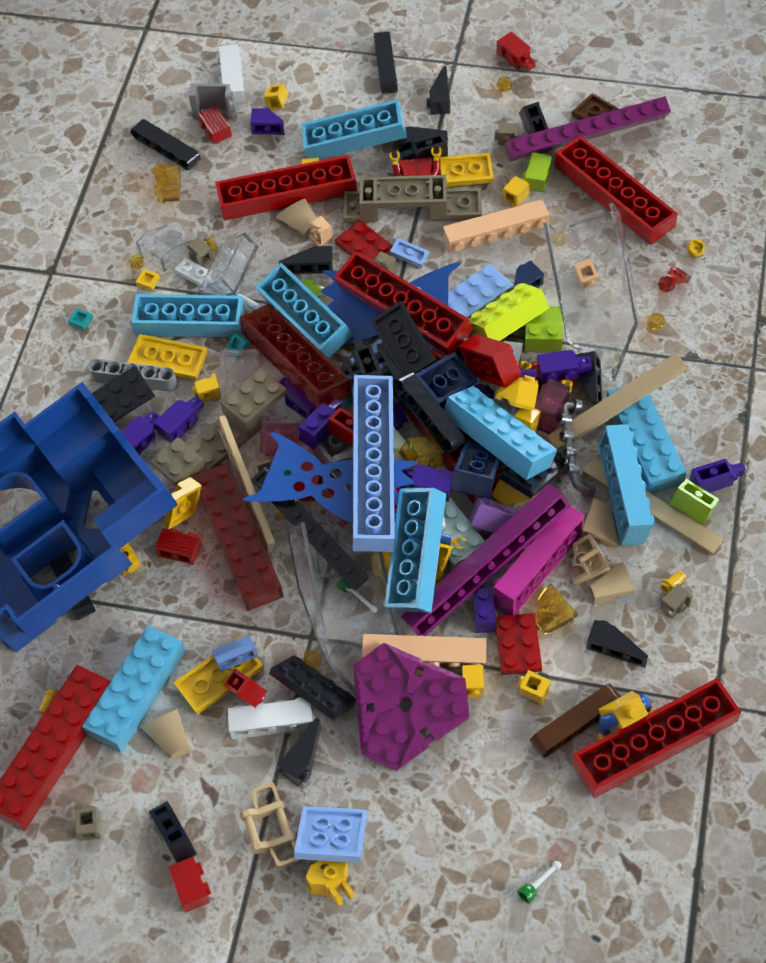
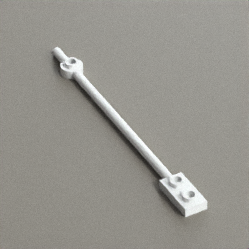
[175,258,353,361]

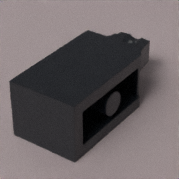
[400,133,448,161]
[353,339,382,376]

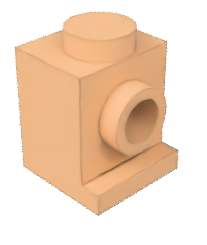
[309,216,333,246]
[573,258,599,289]

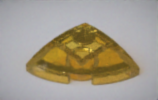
[535,583,578,634]

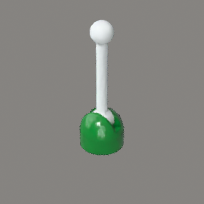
[337,578,378,613]
[517,861,561,904]

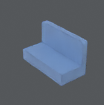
[212,635,259,672]

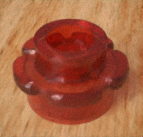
[658,276,675,293]

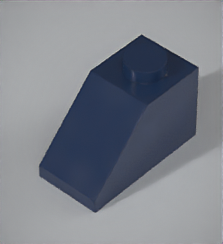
[513,260,544,289]

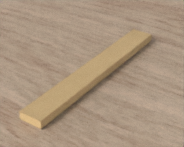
[548,353,688,452]
[217,415,275,553]
[583,458,724,556]

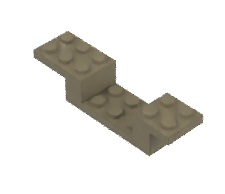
[343,175,482,222]
[150,368,287,486]

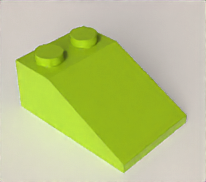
[525,306,562,352]

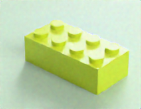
[469,283,549,341]

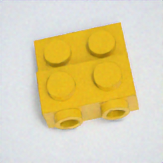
[163,477,202,529]

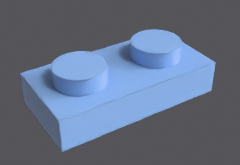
[390,238,429,268]

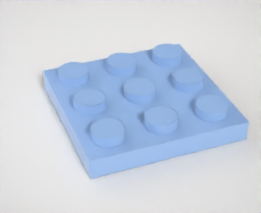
[294,806,367,863]

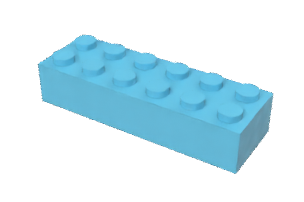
[301,99,407,159]
[255,263,353,360]
[131,294,245,337]
[444,386,557,480]
[607,387,686,493]
[598,424,654,546]
[384,488,446,613]
[82,625,186,753]

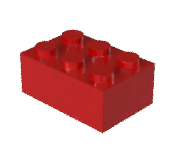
[459,334,522,388]

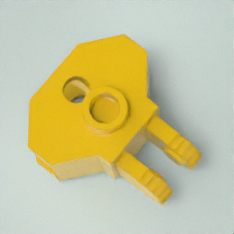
[306,860,355,906]

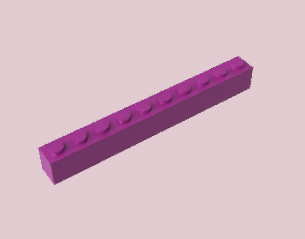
[505,96,671,162]
[401,484,570,636]

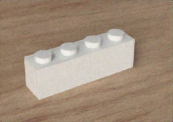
[217,44,245,103]
[228,697,313,739]

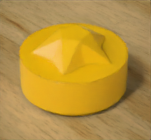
[686,239,705,258]

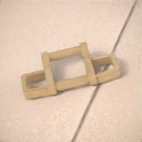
[239,782,301,869]

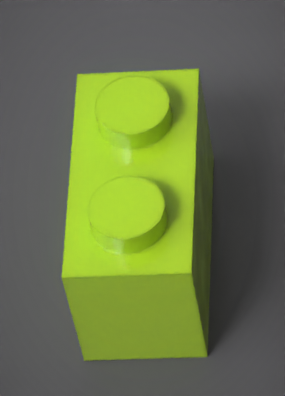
[522,152,552,192]
[670,479,720,525]

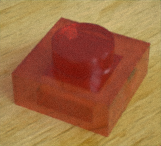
[668,267,692,284]

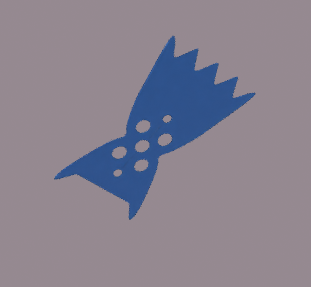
[320,263,461,347]
[243,432,419,524]

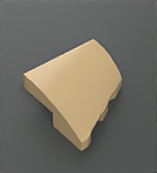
[276,198,317,237]
[582,498,619,549]
[572,533,611,585]
[589,562,634,605]
[142,709,191,759]

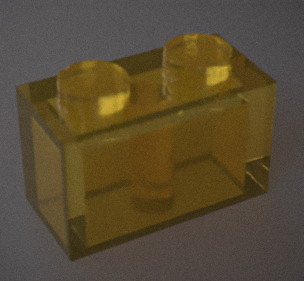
[154,164,181,202]
[398,436,446,469]

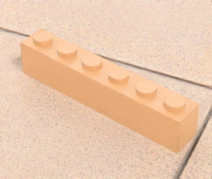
[443,200,549,253]
[362,634,486,668]

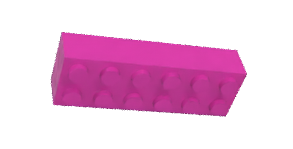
[493,506,585,615]

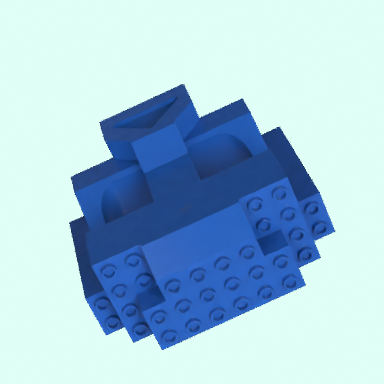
[0,382,178,652]

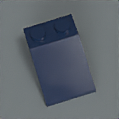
[415,352,478,408]
[451,441,501,499]

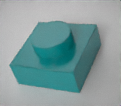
[68,308,93,331]
[227,332,251,357]

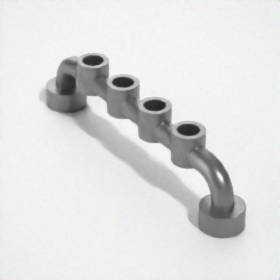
[556,399,596,498]

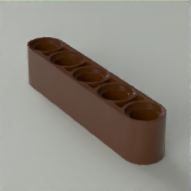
[530,684,621,758]

